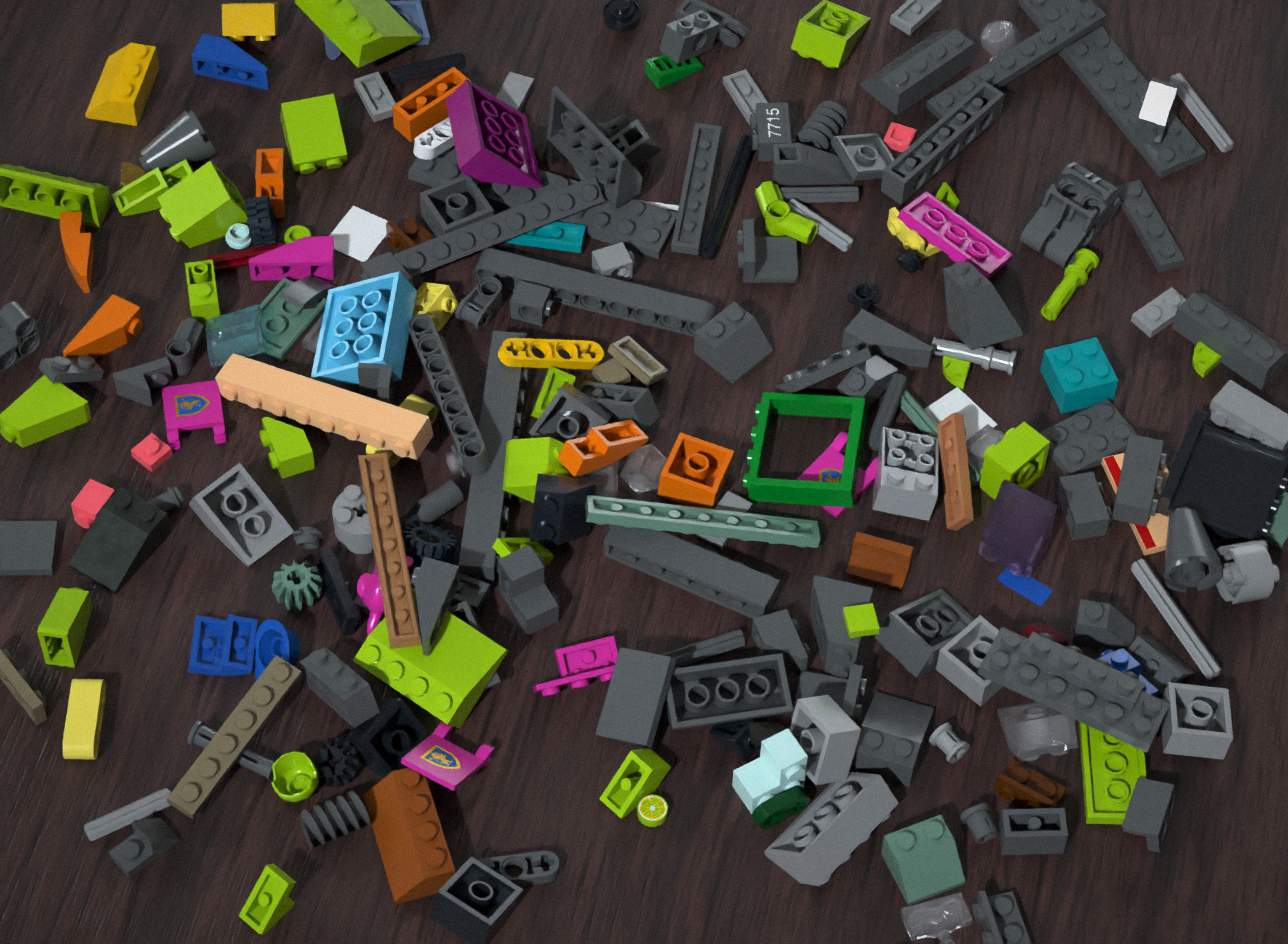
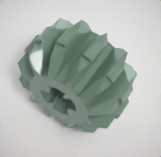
[272,560,323,611]

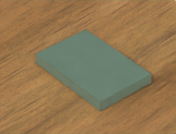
[236,277,327,362]

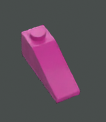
[249,236,335,281]

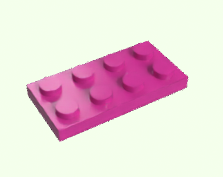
[897,191,1013,279]

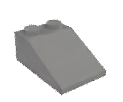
[189,463,294,567]

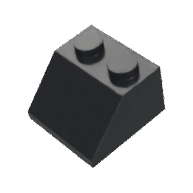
[529,474,596,545]
[345,698,430,778]
[429,856,523,944]

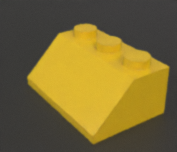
[85,43,160,126]

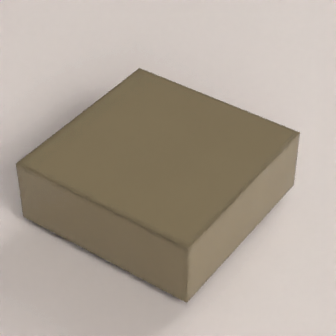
[592,358,631,385]

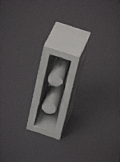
[1207,380,1288,453]

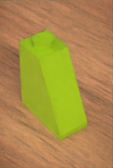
[0,375,92,448]
[37,587,93,668]

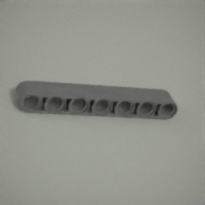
[408,314,490,475]

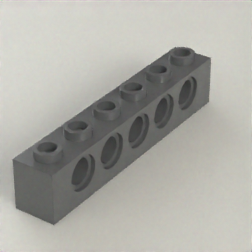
[881,81,1005,205]

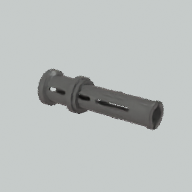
[187,719,275,780]

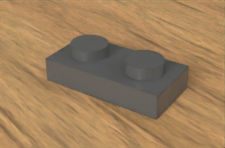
[39,355,104,383]

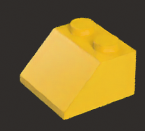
[221,3,279,41]

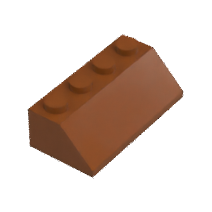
[363,767,455,905]

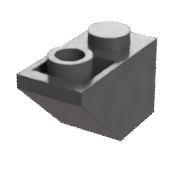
[752,609,811,675]

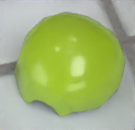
[271,751,319,802]

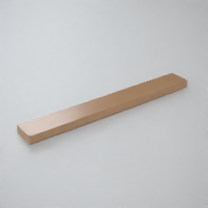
[358,452,421,649]

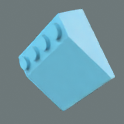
[311,271,417,385]

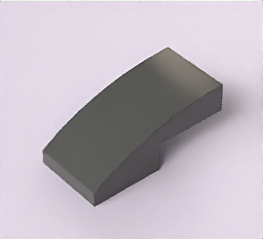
[279,275,336,309]

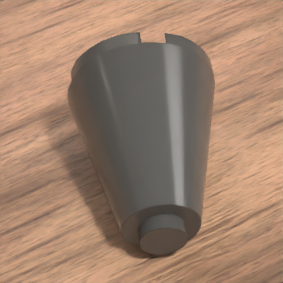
[139,108,217,173]
[1163,507,1223,592]

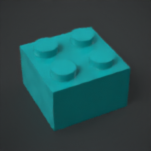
[1040,337,1118,414]

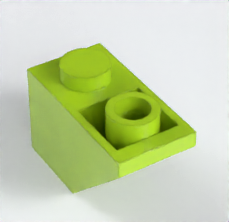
[185,260,221,326]
[259,417,315,479]

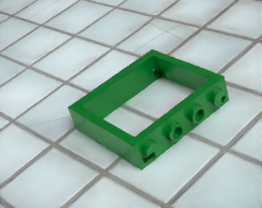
[743,392,867,508]

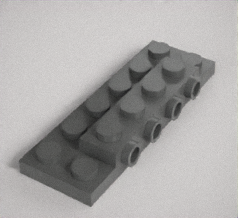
[977,627,1170,752]

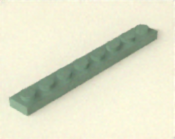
[585,495,820,548]

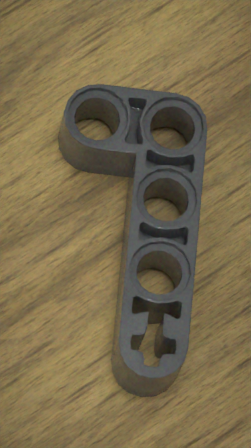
[0,301,40,374]

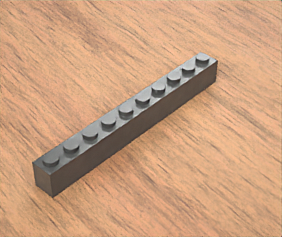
[458,331,529,584]

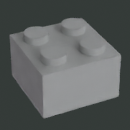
[936,615,1004,707]
[1161,682,1233,760]
[789,695,861,785]

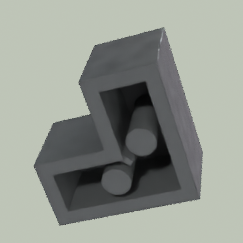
[498,545,561,636]

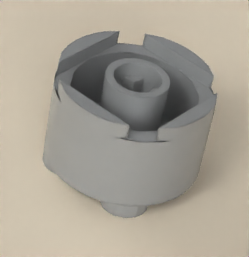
[332,484,373,554]
[1216,540,1280,604]

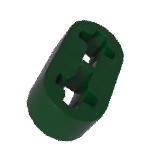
[752,785,810,830]

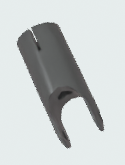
[399,480,464,528]

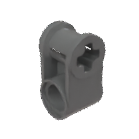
[455,277,503,331]

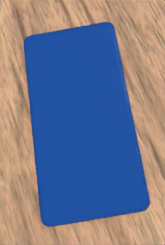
[997,564,1053,606]

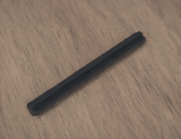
[700,134,753,260]

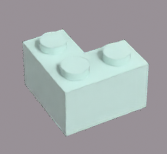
[732,728,808,814]

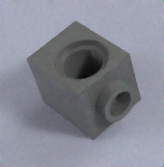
[510,280,555,326]

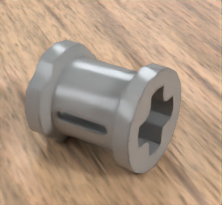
[929,723,970,764]

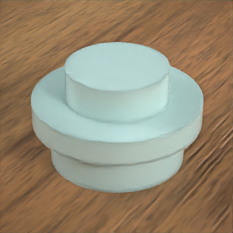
[225,223,252,249]

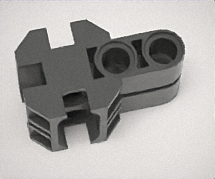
[1020,162,1121,269]

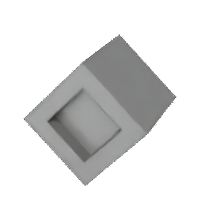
[592,242,636,281]

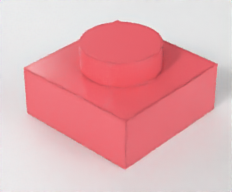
[131,433,173,472]

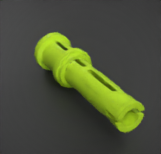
[1041,248,1099,321]

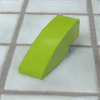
[111,159,195,216]

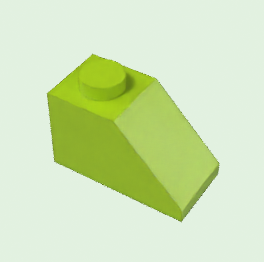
[599,748,671,818]

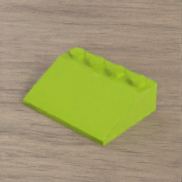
[295,0,421,68]
[353,588,508,728]

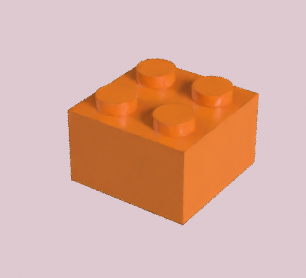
[657,432,734,509]

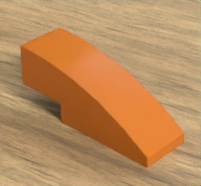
[255,148,285,218]
[60,212,95,293]
[557,419,649,477]

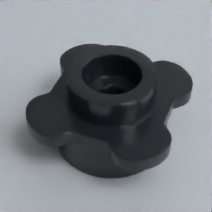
[896,247,922,273]
[847,283,880,311]

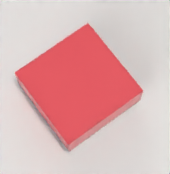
[883,122,917,153]

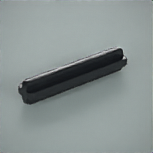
[389,52,466,84]

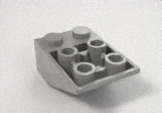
[872,427,939,521]

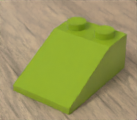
[791,0,871,68]

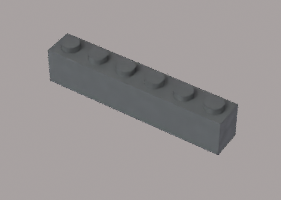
[604,525,780,619]

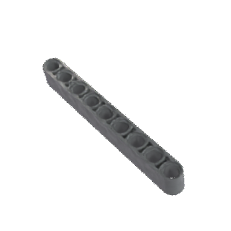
[473,248,717,337]

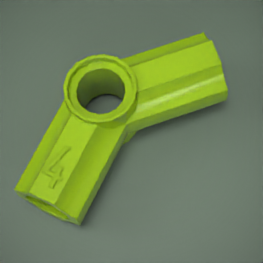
[755,181,819,245]

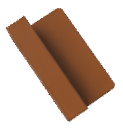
[846,532,914,591]

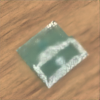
[206,304,266,368]

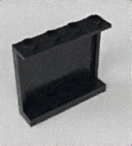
[1156,410,1288,543]

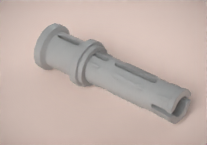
[931,337,1017,376]

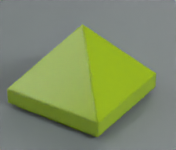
[935,182,960,211]

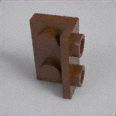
[385,216,434,252]
[994,759,1067,809]

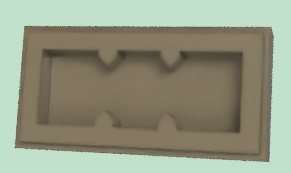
[607,336,668,387]

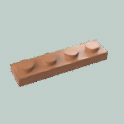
[937,413,974,531]

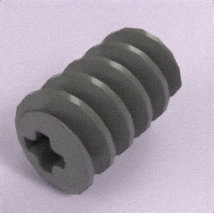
[796,101,849,152]
[300,790,370,850]

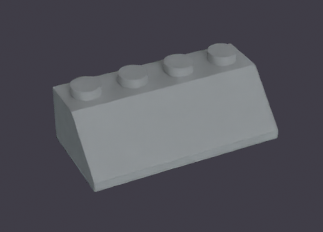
[764,771,899,886]

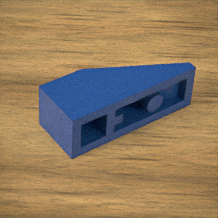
[191,33,270,90]

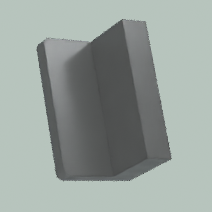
[358,363,395,405]
[1127,635,1195,695]
[1122,778,1176,853]

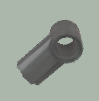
[165,317,205,376]

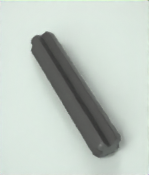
[780,186,859,203]
[866,373,907,451]
[661,629,745,669]

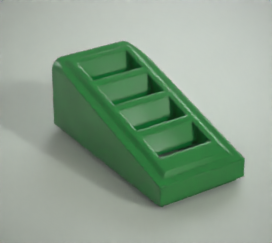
[645,55,703,89]

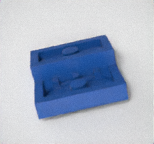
[188,614,258,676]

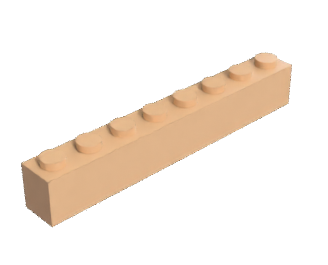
[215,353,434,460]

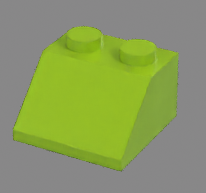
[502,437,572,503]

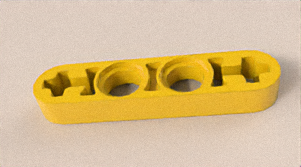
[498,338,604,370]

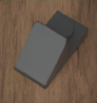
[112,357,174,407]
[109,818,180,879]

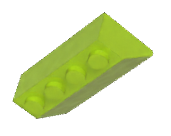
[0,164,112,228]

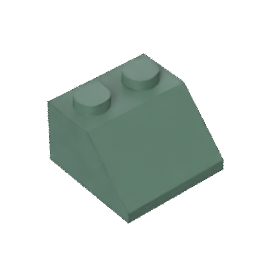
[881,815,965,906]

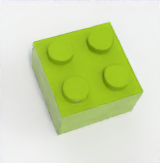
[979,422,1050,508]

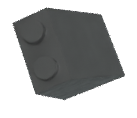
[943,261,1023,351]
[809,575,873,678]

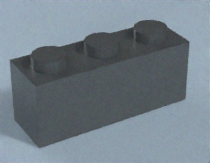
[1112,434,1167,527]
[299,646,380,728]

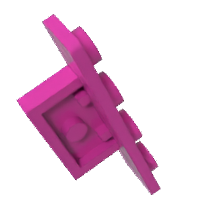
[533,635,618,697]

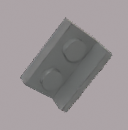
[972,890,1031,944]

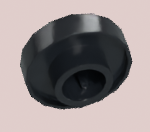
[603,0,641,32]

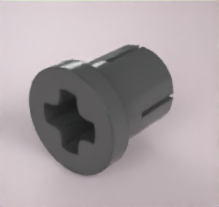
[960,803,999,844]

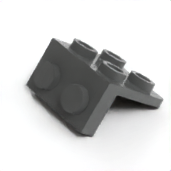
[737,219,798,283]
[791,664,867,722]

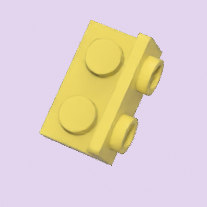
[887,207,941,261]
[412,282,459,332]

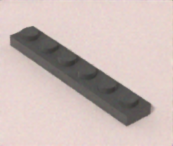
[671,123,722,255]

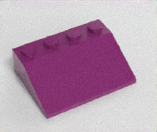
[446,79,542,188]

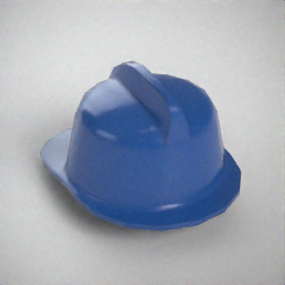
[255,619,300,680]

